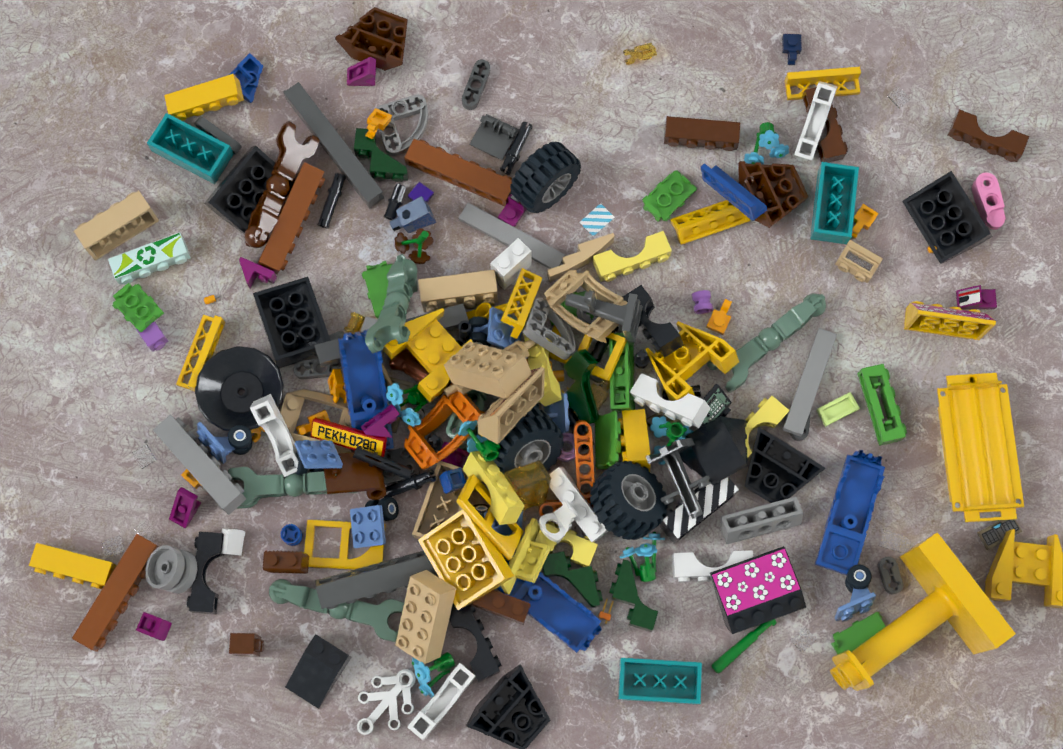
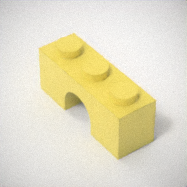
[535,521,598,567]

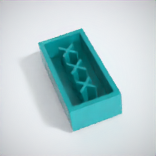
[147,113,234,185]
[810,162,859,245]
[618,658,702,705]

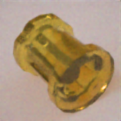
[343,312,365,334]

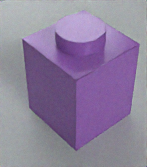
[136,321,168,352]

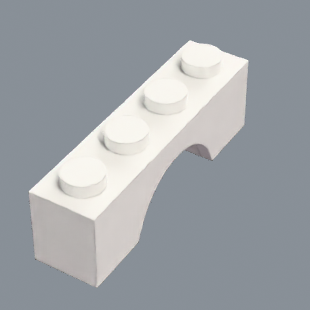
[794,81,837,160]
[629,373,711,428]
[250,394,298,477]
[544,467,609,542]
[672,550,753,582]
[407,663,476,741]

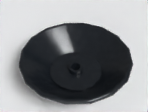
[195,346,284,431]

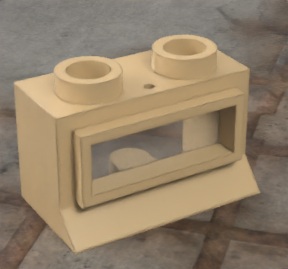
[835,240,883,283]

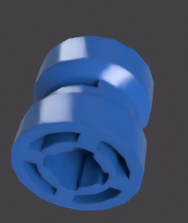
[281,524,303,546]

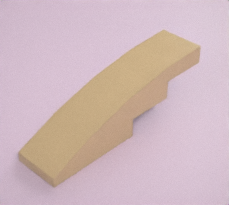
[547,233,615,282]

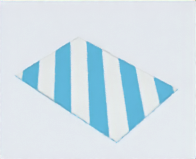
[579,203,615,236]

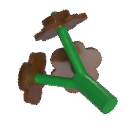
[394,228,434,264]

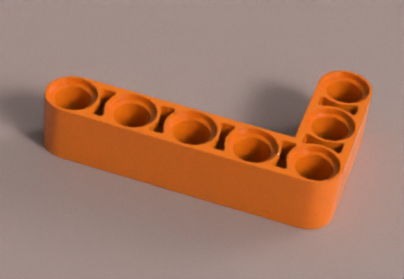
[539,420,595,516]

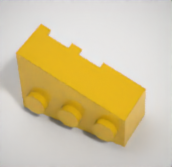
[618,409,651,472]

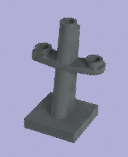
[565,290,643,343]
[645,438,710,519]

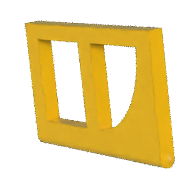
[549,323,627,381]
[456,474,524,561]
[304,520,386,570]

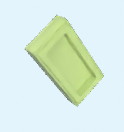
[816,392,860,427]

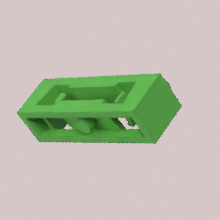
[609,332,635,413]
[857,364,907,446]

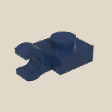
[782,34,802,65]

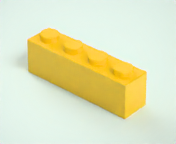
[164,74,244,121]
[29,543,117,589]

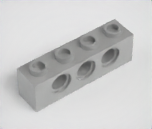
[720,497,803,544]

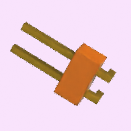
[598,599,614,624]

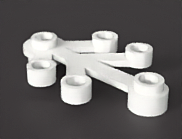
[357,669,416,735]

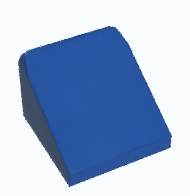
[439,468,466,494]

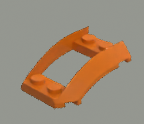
[404,382,485,470]

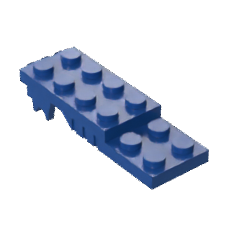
[338,329,394,450]
[815,450,885,576]
[497,552,602,653]

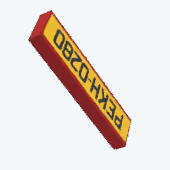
[311,417,387,457]

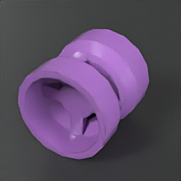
[692,290,713,314]

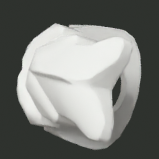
[538,500,578,544]

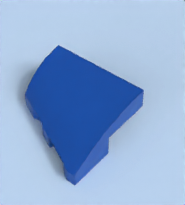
[229,53,263,103]

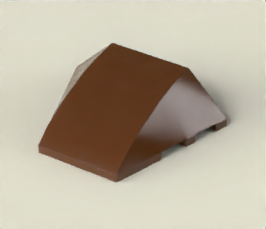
[335,7,408,71]
[738,161,809,228]

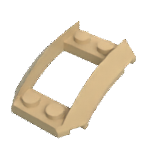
[544,270,628,343]
[280,389,351,453]

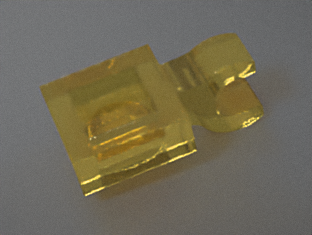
[623,43,657,65]
[591,379,610,410]

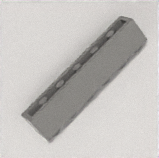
[153,414,246,515]

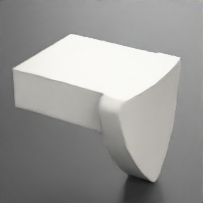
[221,528,245,556]

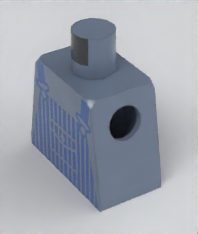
[389,196,436,233]

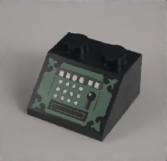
[696,383,732,429]

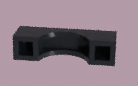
[622,285,684,358]
[187,532,224,615]
[449,603,502,682]

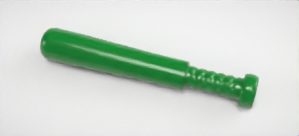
[711,619,777,674]

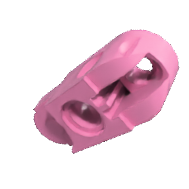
[972,173,1006,230]

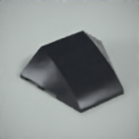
[679,416,748,485]
[744,427,826,503]
[466,664,551,749]

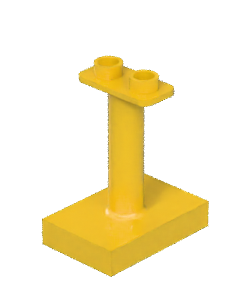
[830,532,1016,691]

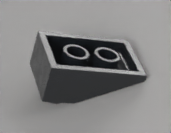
[285,634,352,709]

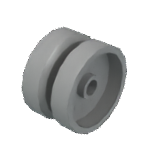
[146,545,197,594]

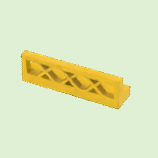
[784,67,861,100]
[670,200,750,245]
[500,268,542,339]
[176,315,225,391]

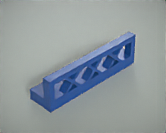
[701,163,767,221]

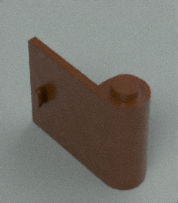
[323,452,386,500]

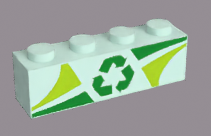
[108,232,191,285]

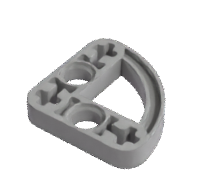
[377,94,428,157]
[522,298,576,360]

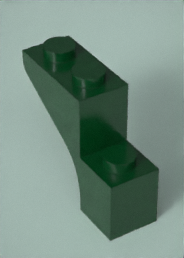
[354,128,409,182]
[563,349,599,424]
[543,551,603,608]
[609,559,658,632]

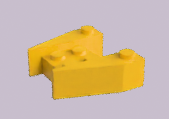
[382,308,472,402]
[645,321,739,401]
[985,529,1063,609]

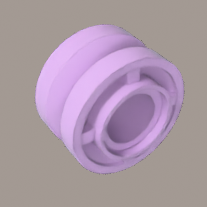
[557,433,581,462]

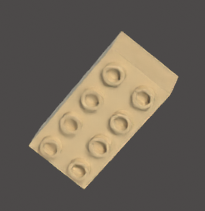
[74,190,159,261]
[418,270,498,313]
[444,341,532,399]
[412,461,469,539]
[395,570,456,665]

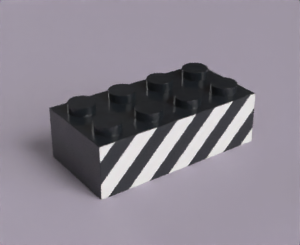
[660,477,739,544]

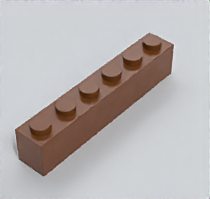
[404,139,512,206]
[257,162,325,275]
[72,534,159,652]

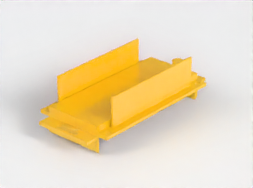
[937,373,1024,523]

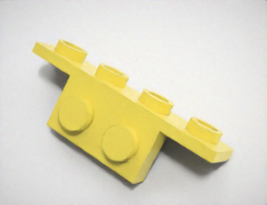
[501,518,551,595]

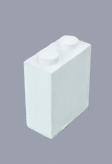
[490,238,532,290]

